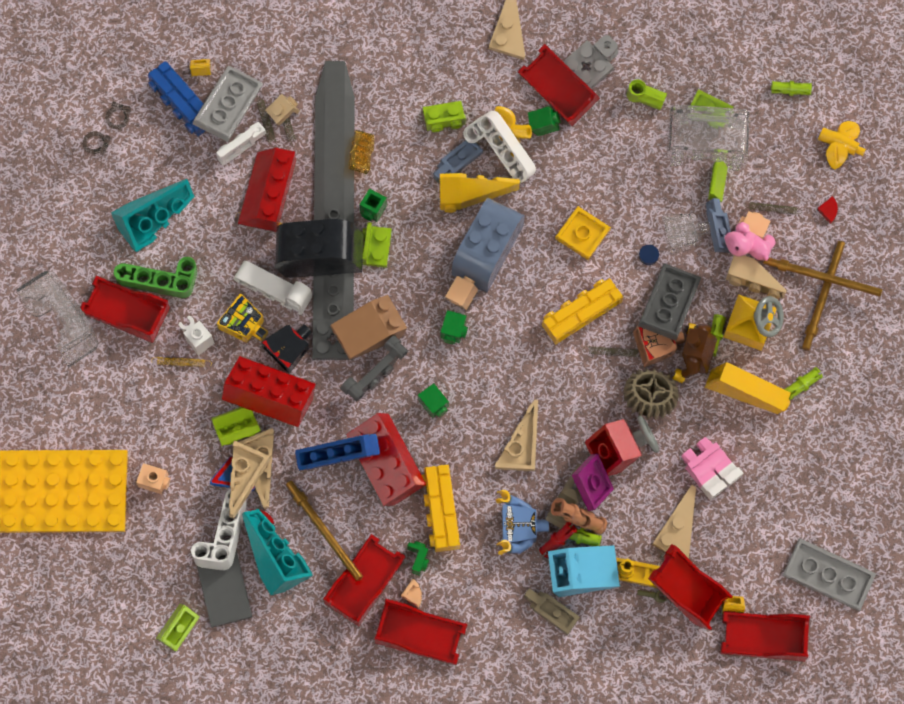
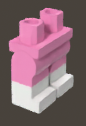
[681,437,744,501]

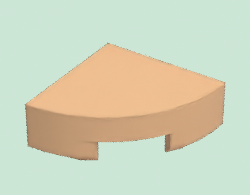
[401,579,422,608]

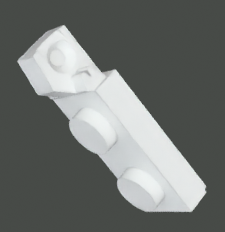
[216,122,266,166]

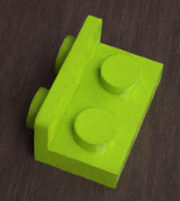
[423,101,466,132]
[362,222,392,268]

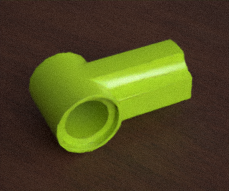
[626,79,667,110]

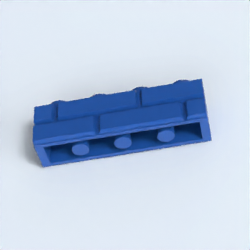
[148,61,205,137]
[295,434,380,471]

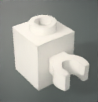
[179,316,215,356]

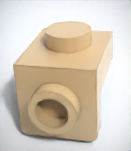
[265,94,300,126]

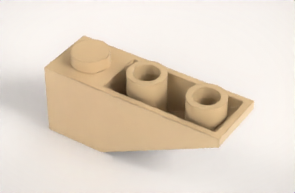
[726,255,787,299]

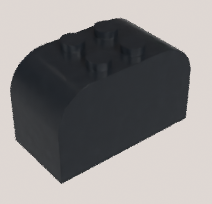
[275,219,364,278]

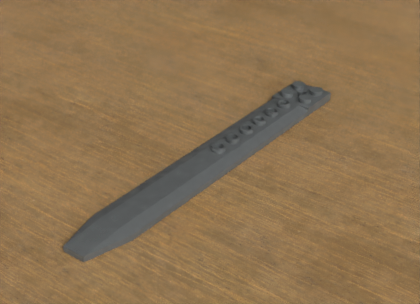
[312,61,355,360]

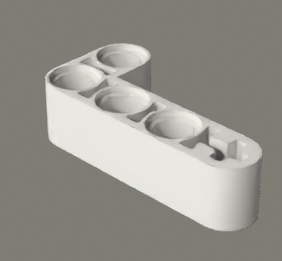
[463,111,536,183]
[233,261,312,315]
[191,489,247,570]

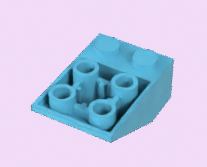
[548,545,620,597]

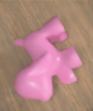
[724,222,776,261]

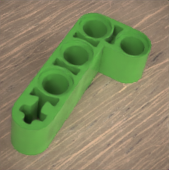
[114,257,197,298]

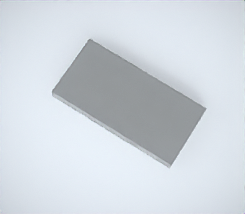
[193,65,263,142]
[782,538,876,612]

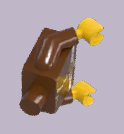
[672,323,717,383]

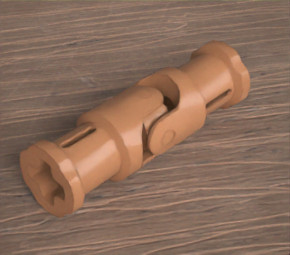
[551,498,607,535]

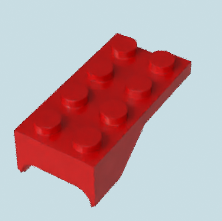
[517,44,600,126]
[78,275,170,343]
[323,534,406,627]
[648,544,733,630]
[374,599,468,666]
[720,611,810,662]

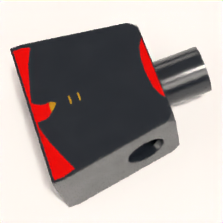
[261,324,312,374]

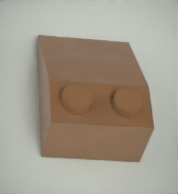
[330,294,407,360]

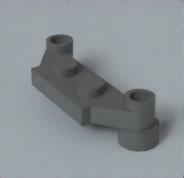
[340,335,408,401]

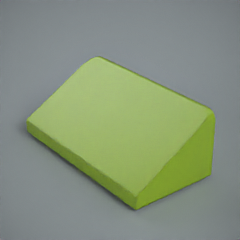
[708,157,728,202]
[156,604,200,652]

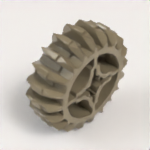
[623,368,679,421]

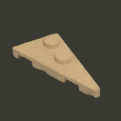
[489,0,525,60]
[495,400,538,471]
[239,428,274,509]
[652,485,696,558]

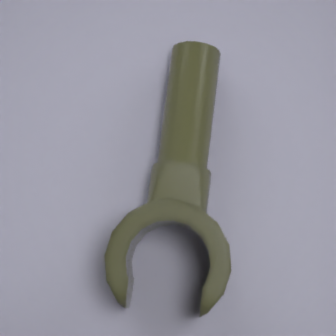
[637,590,667,603]

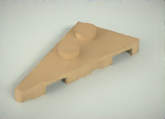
[229,441,270,518]

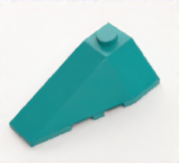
[111,179,195,252]
[242,509,313,595]

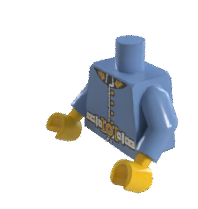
[496,490,549,555]

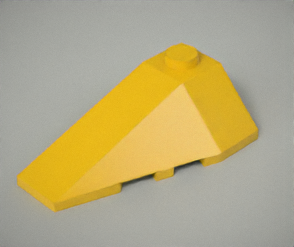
[440,173,520,213]

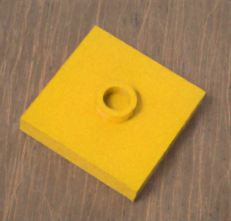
[555,206,611,260]

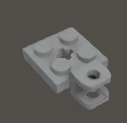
[563,35,618,89]

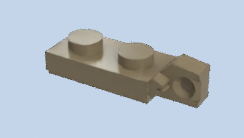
[524,588,580,635]

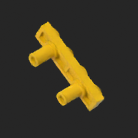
[616,557,660,588]

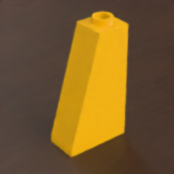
[705,362,791,414]

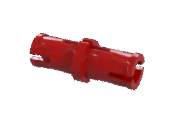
[539,522,577,558]

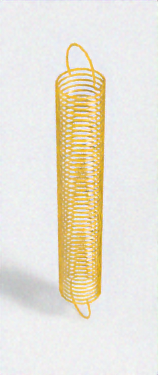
[151,357,212,366]

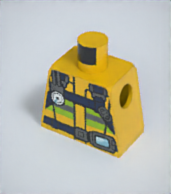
[217,293,268,343]

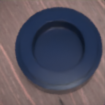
[639,245,659,265]

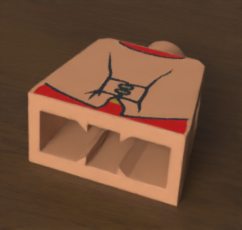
[633,325,685,368]

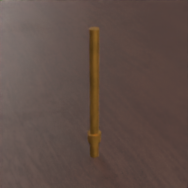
[802,241,845,351]
[763,257,883,297]
[286,480,363,582]

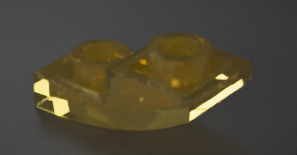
[349,130,374,174]

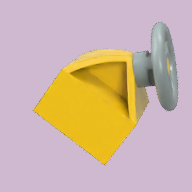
[723,294,784,351]

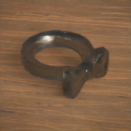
[105,101,131,129]
[82,131,111,156]

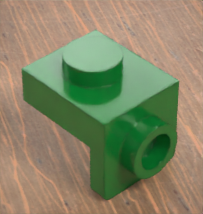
[407,541,429,576]

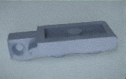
[433,140,483,183]
[706,198,731,253]

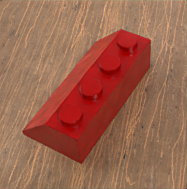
[238,148,296,232]

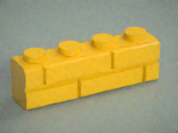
[542,278,623,345]
[421,465,460,552]

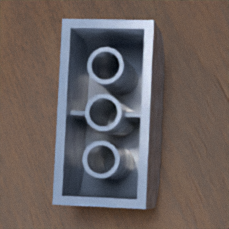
[452,198,525,293]

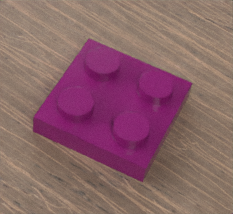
[572,453,614,511]

